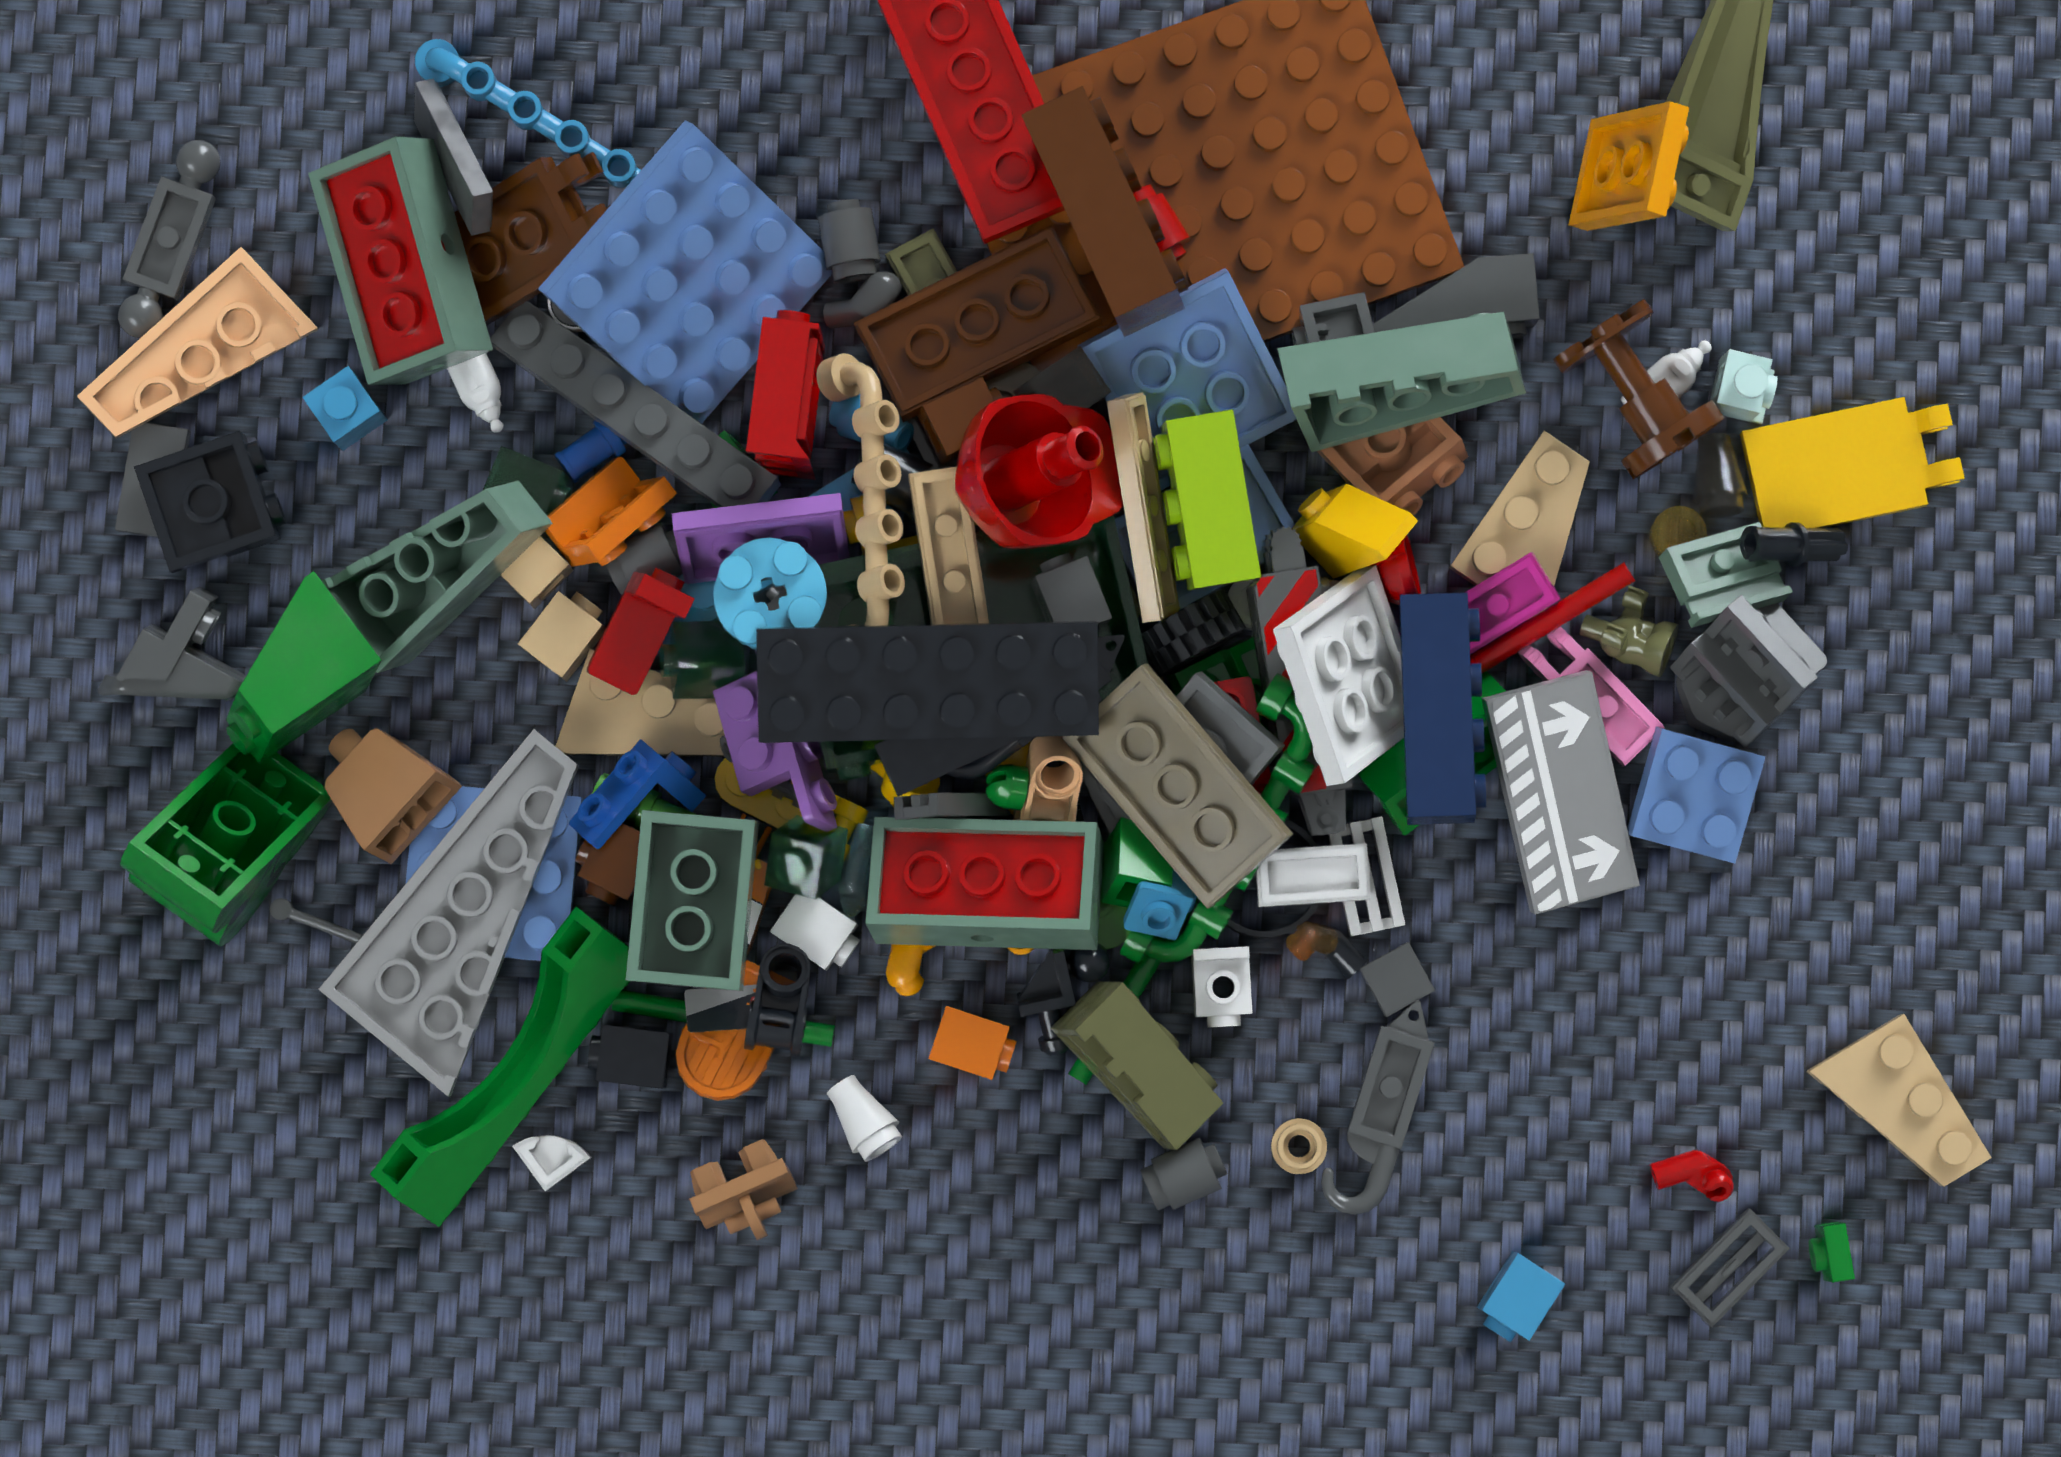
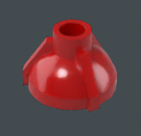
[1367,535,1422,605]

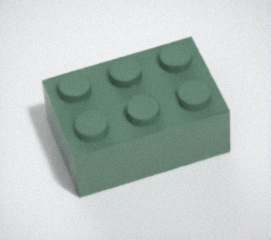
[626,810,759,991]

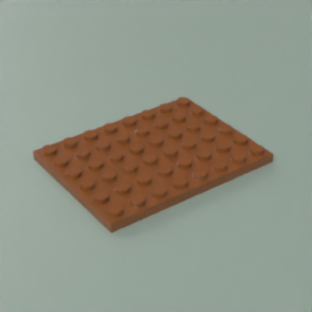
[987,0,1464,408]

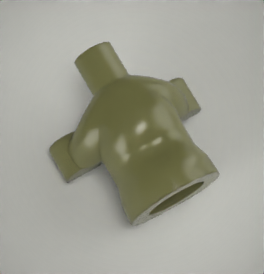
[1580,586,1679,677]

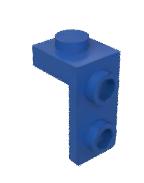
[569,739,707,849]

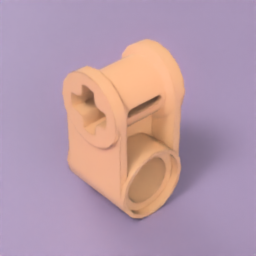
[1013,736,1083,822]

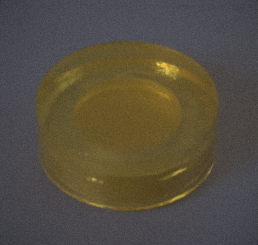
[1650,506,1707,556]

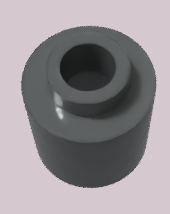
[818,199,881,284]
[606,523,683,595]
[1140,1138,1228,1211]

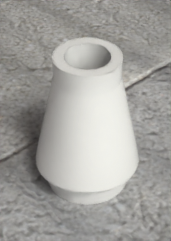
[827,1075,902,1162]

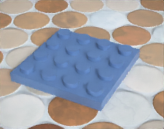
[538,120,832,424]

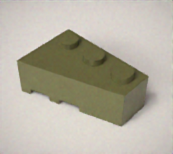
[1050,981,1223,1150]

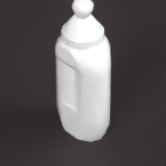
[1620,340,1712,405]
[447,353,504,433]

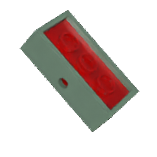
[308,136,493,385]
[865,817,1104,950]

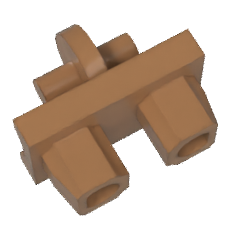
[689,1139,798,1240]

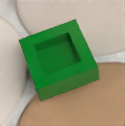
[1808,1222,1855,1283]

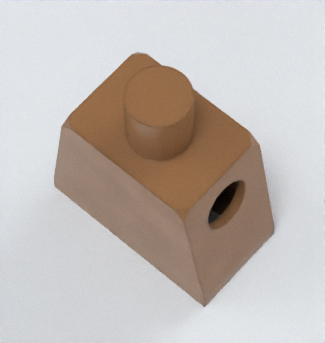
[324,728,462,864]

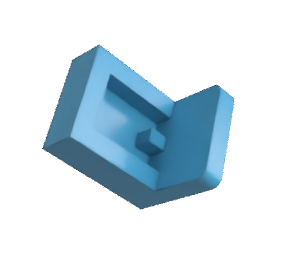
[1123,869,1197,940]

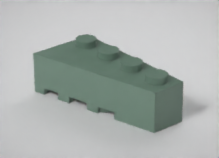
[1277,312,1526,452]
[322,480,553,673]

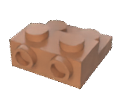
[1317,417,1469,516]

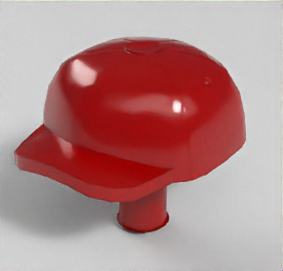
[955,394,1123,549]

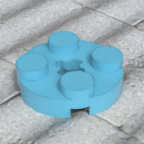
[713,538,827,650]

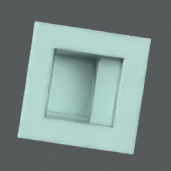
[1710,349,1778,425]

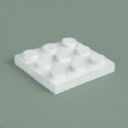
[1273,565,1404,786]

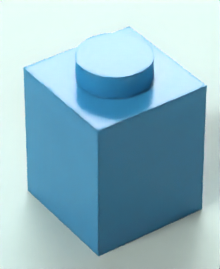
[302,366,388,451]
[1476,1251,1565,1342]

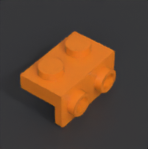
[545,457,677,567]

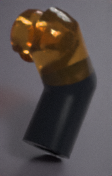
[1286,921,1367,979]

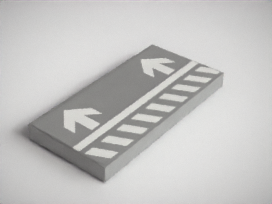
[1481,670,1640,915]

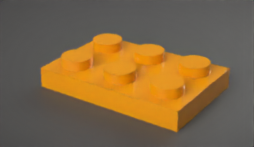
[1568,101,1689,231]

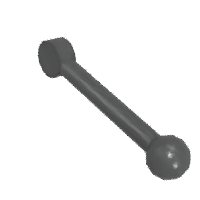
[270,898,365,944]

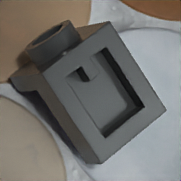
[1291,292,1375,346]

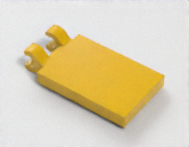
[1740,397,1965,528]

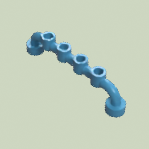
[415,39,641,188]

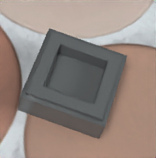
[1359,942,1435,1017]

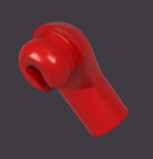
[1649,1150,1734,1202]

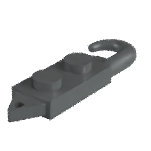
[1321,1000,1435,1215]

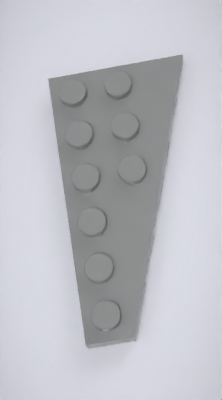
[318,729,579,1097]

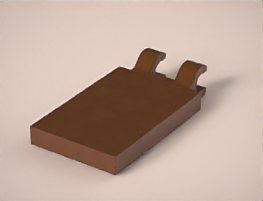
[454,152,611,326]

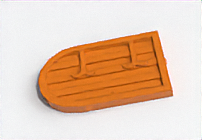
[676,960,795,1101]

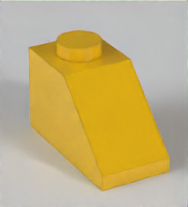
[1292,484,1418,579]

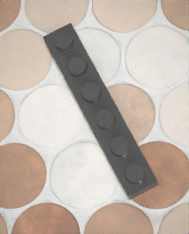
[490,301,781,508]

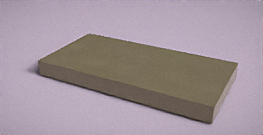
[1062,663,1293,909]

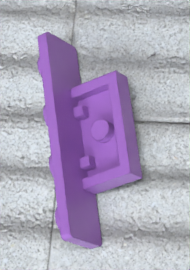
[713,650,837,832]

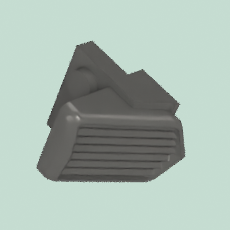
[97,586,246,702]
[1670,595,1827,749]

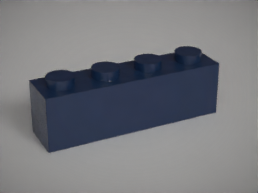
[1399,592,1486,825]

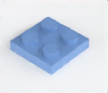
[1627,727,1765,863]

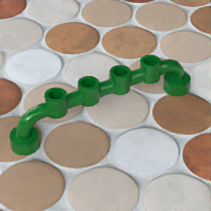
[1120,673,1316,964]

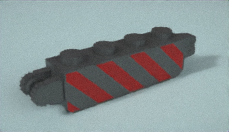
[1246,526,1358,836]

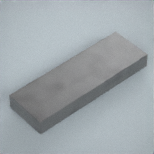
[414,78,493,236]

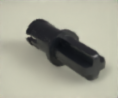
[1740,522,1848,566]

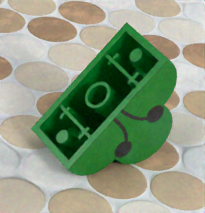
[120,743,332,947]

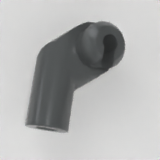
[823,271,901,329]

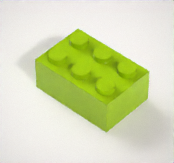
[1152,409,1261,590]

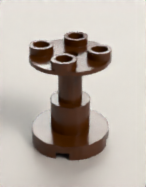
[1553,299,1725,480]

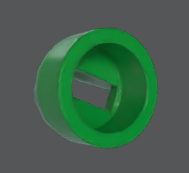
[986,764,1029,811]

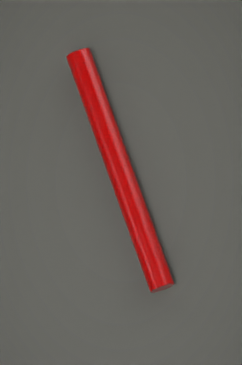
[1470,562,1636,674]

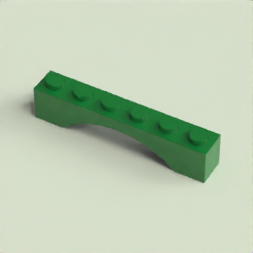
[370,907,630,1227]

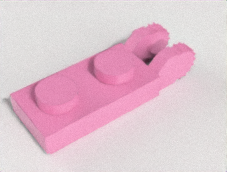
[1518,626,1665,767]

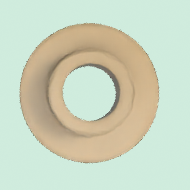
[1271,1118,1327,1174]

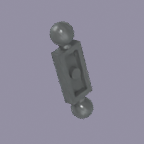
[118,140,221,338]

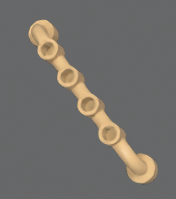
[817,353,905,626]

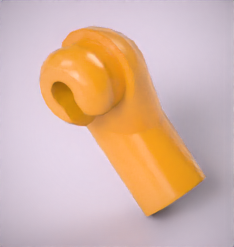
[885,944,935,996]

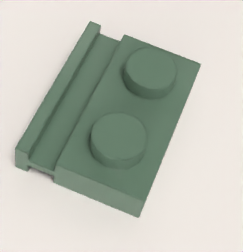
[1659,522,1792,628]

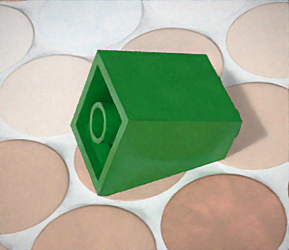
[226,571,382,764]

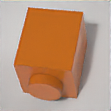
[928,1006,1017,1080]

